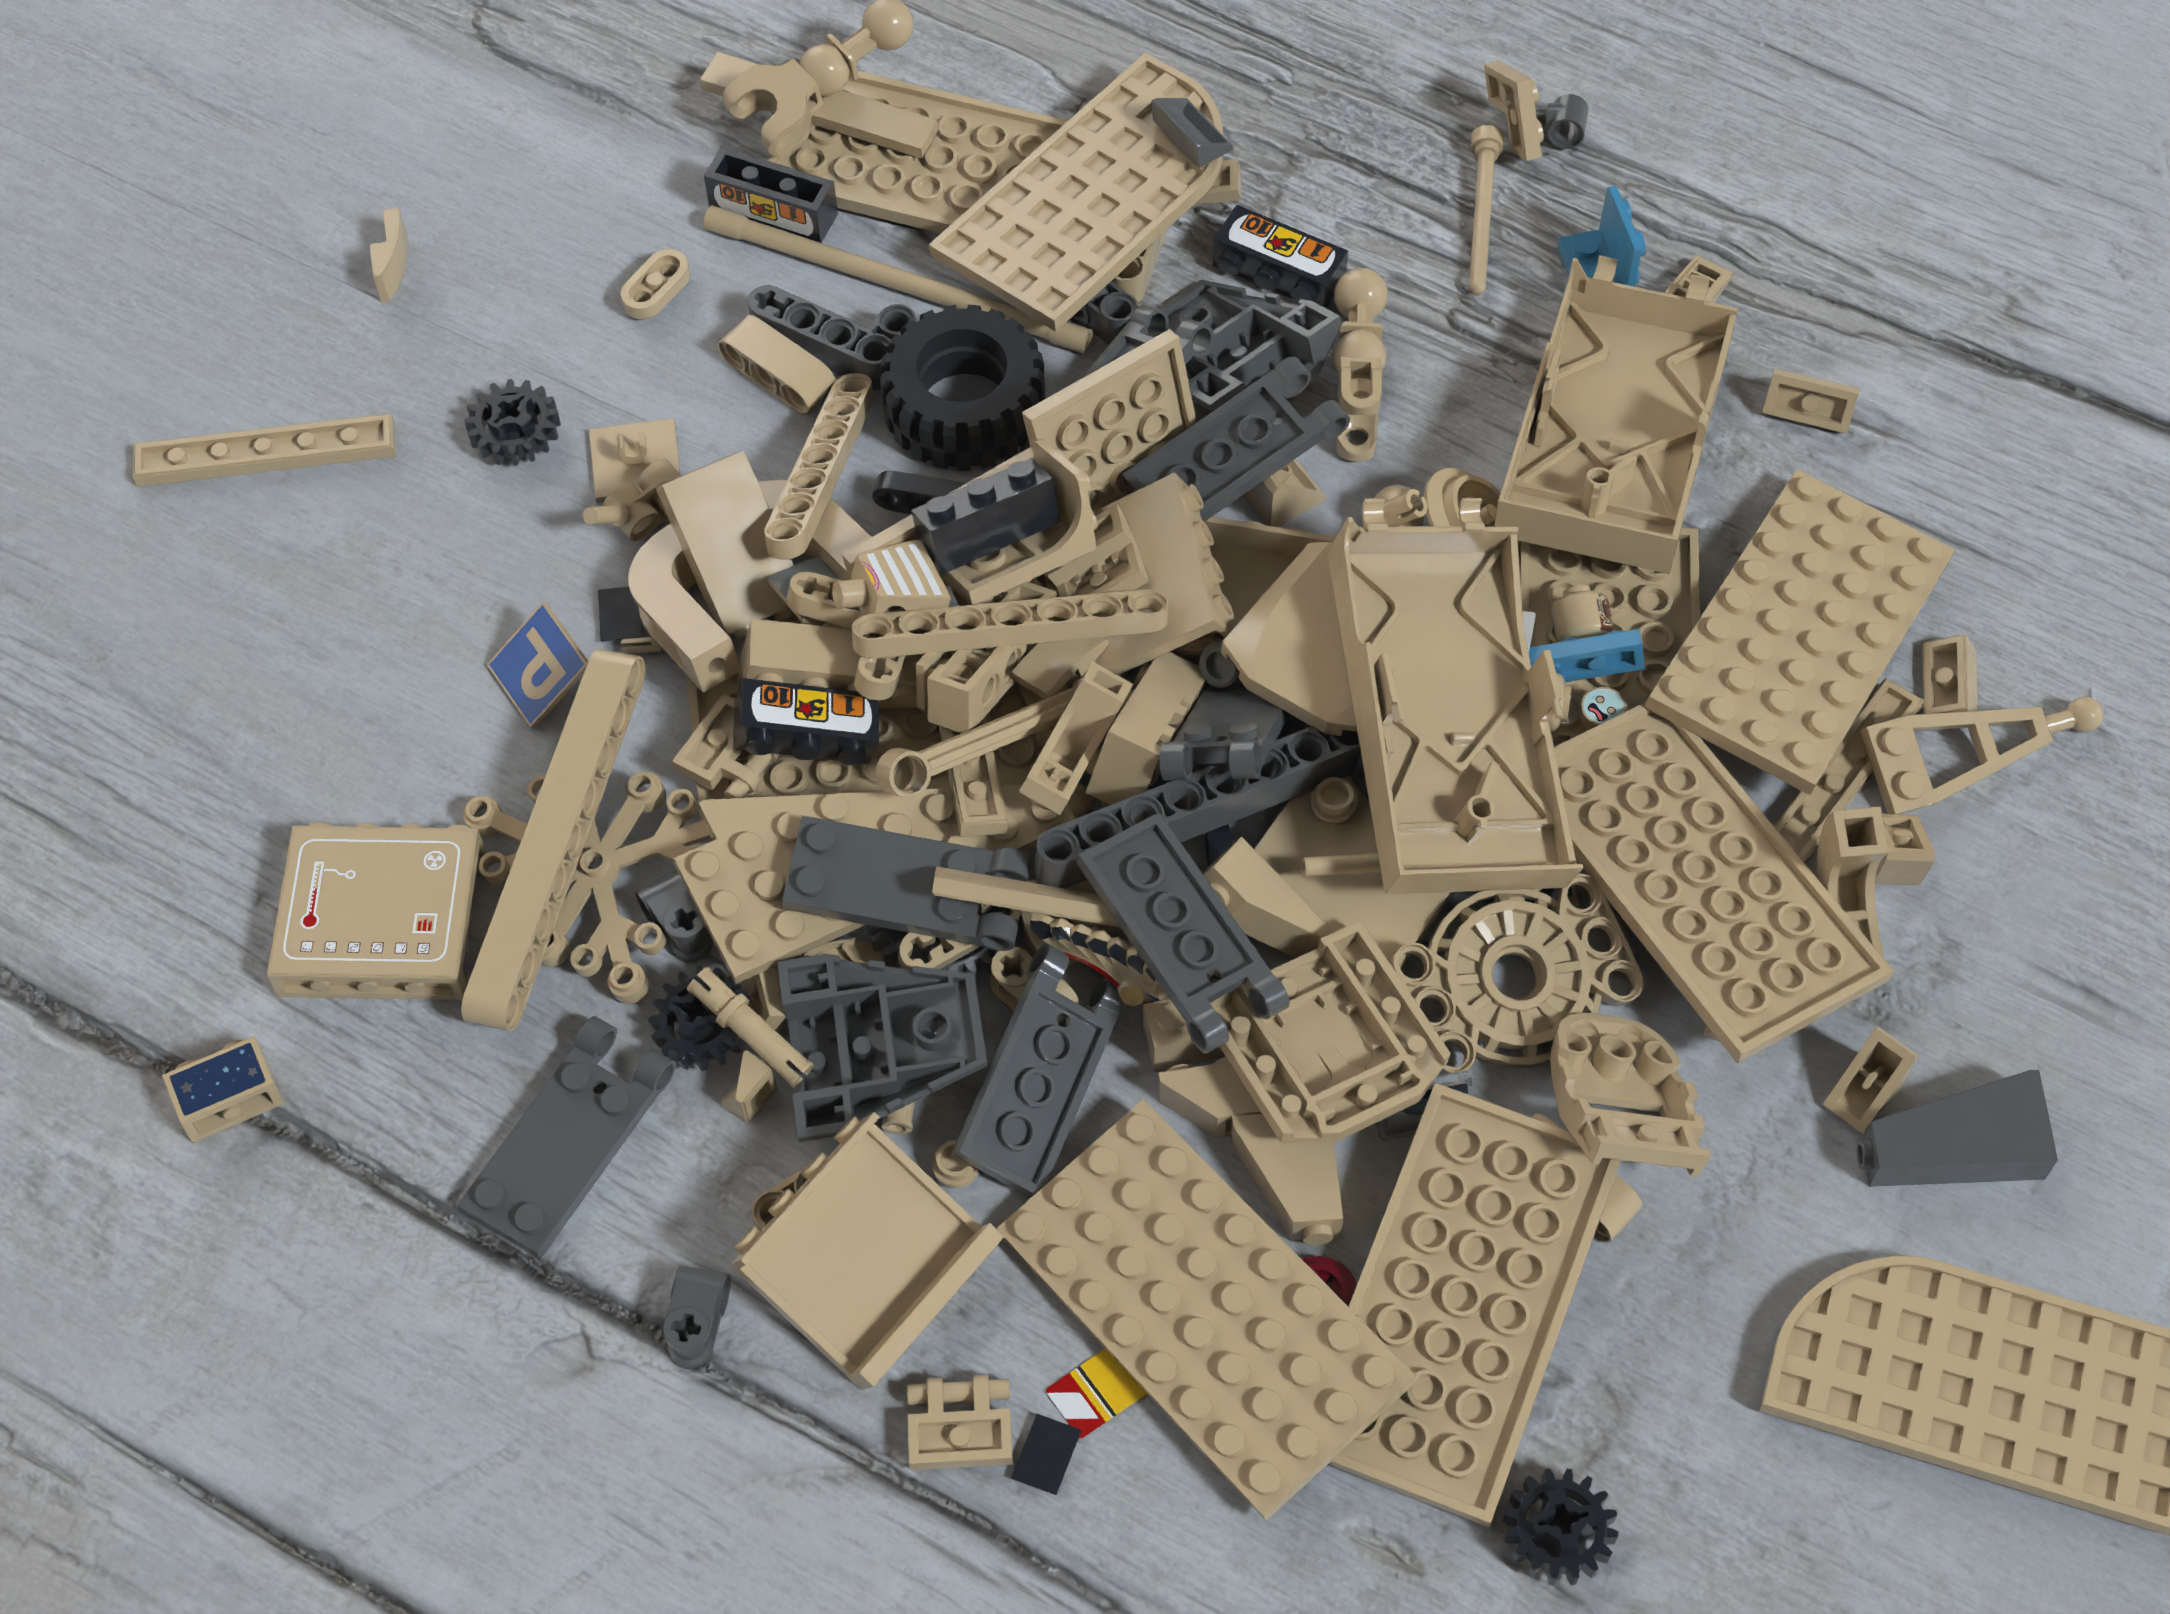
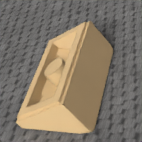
[1922,634,1978,714]

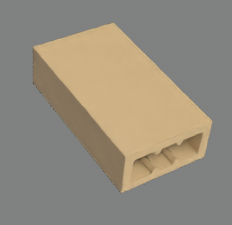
[655,450,794,639]

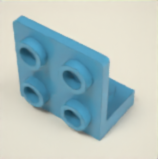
[1557,186,1646,286]

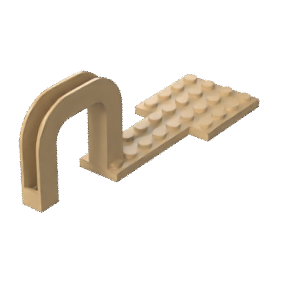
[628,329,1197,693]

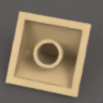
[1243,459,1327,527]

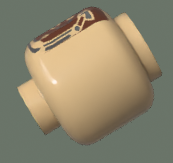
[1551,585,1614,643]

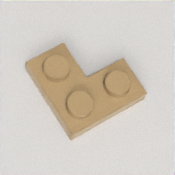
[1484,60,1544,161]

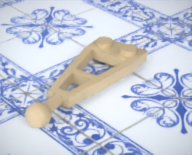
[1860,696,2104,814]

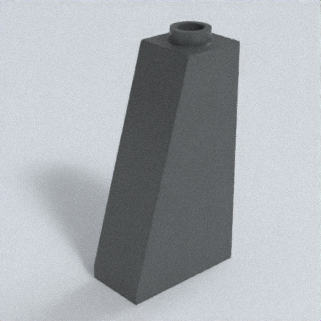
[1857,1070,2058,1187]

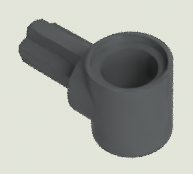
[1536,94,1589,149]

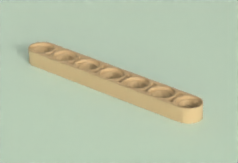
[764,373,874,560]
[852,589,1169,658]

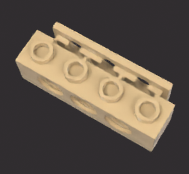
[916,582,1056,733]

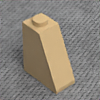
[1231,1114,1343,1245]

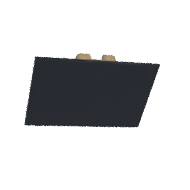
[598,587,643,642]
[1011,1414,1082,1495]

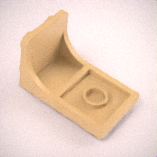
[939,439,1097,605]

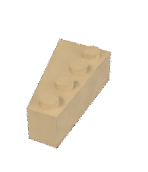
[737,619,924,709]
[1085,652,1206,805]

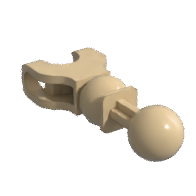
[723,0,914,157]
[1332,268,1388,462]

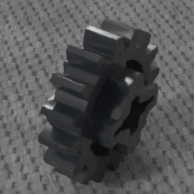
[464,379,561,466]
[648,966,752,1071]
[1502,1468,1619,1586]

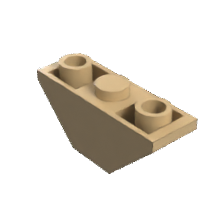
[1158,1057,1262,1138]

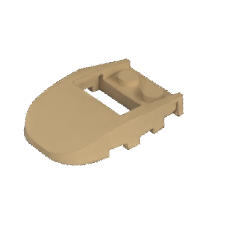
[1550,1013,1711,1177]

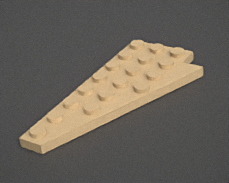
[674,784,1075,984]

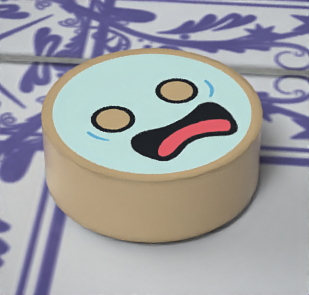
[1579,687,1627,730]

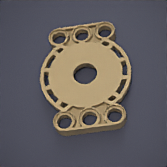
[1389,874,1644,1078]

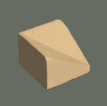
[721,1050,777,1123]

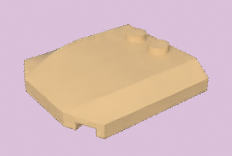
[1221,542,1357,736]
[1210,920,1451,1143]

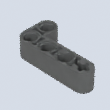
[748,285,916,390]

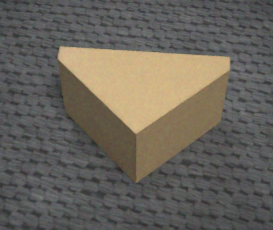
[1822,1026,1919,1134]

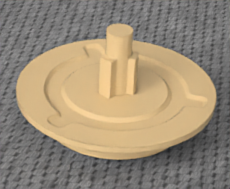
[1424,468,1520,557]

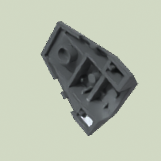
[1148,280,1341,412]
[777,954,988,1142]

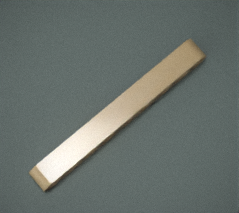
[461,649,645,1031]

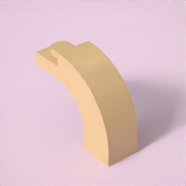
[1019,661,1133,815]
[1816,807,1889,958]

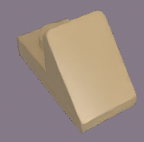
[1875,814,1936,885]

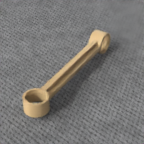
[876,671,1117,798]

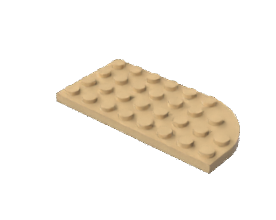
[929,52,1223,332]
[1759,1256,2170,1536]

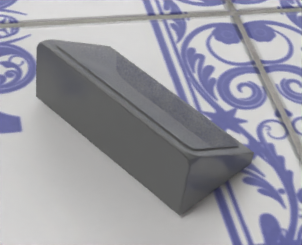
[1151,98,1233,168]

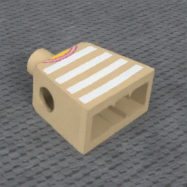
[832,539,951,632]

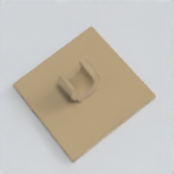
[589,418,680,502]

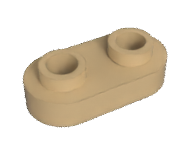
[620,249,690,319]

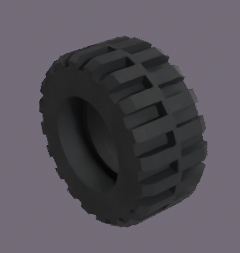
[880,304,1045,471]

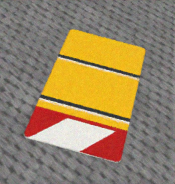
[1046,1349,1147,1439]

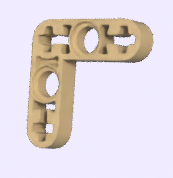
[786,572,914,701]

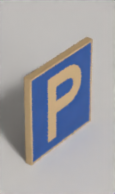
[487,602,588,728]

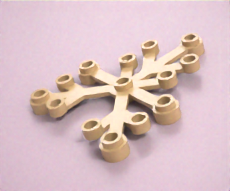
[463,771,714,1004]

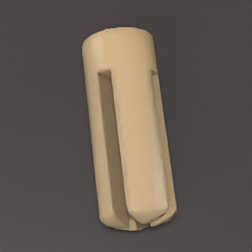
[621,637,662,654]

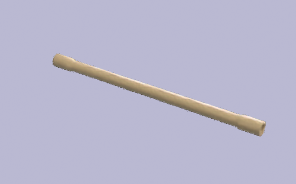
[704,205,1093,354]

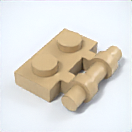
[672,693,780,799]
[907,1375,1013,1470]

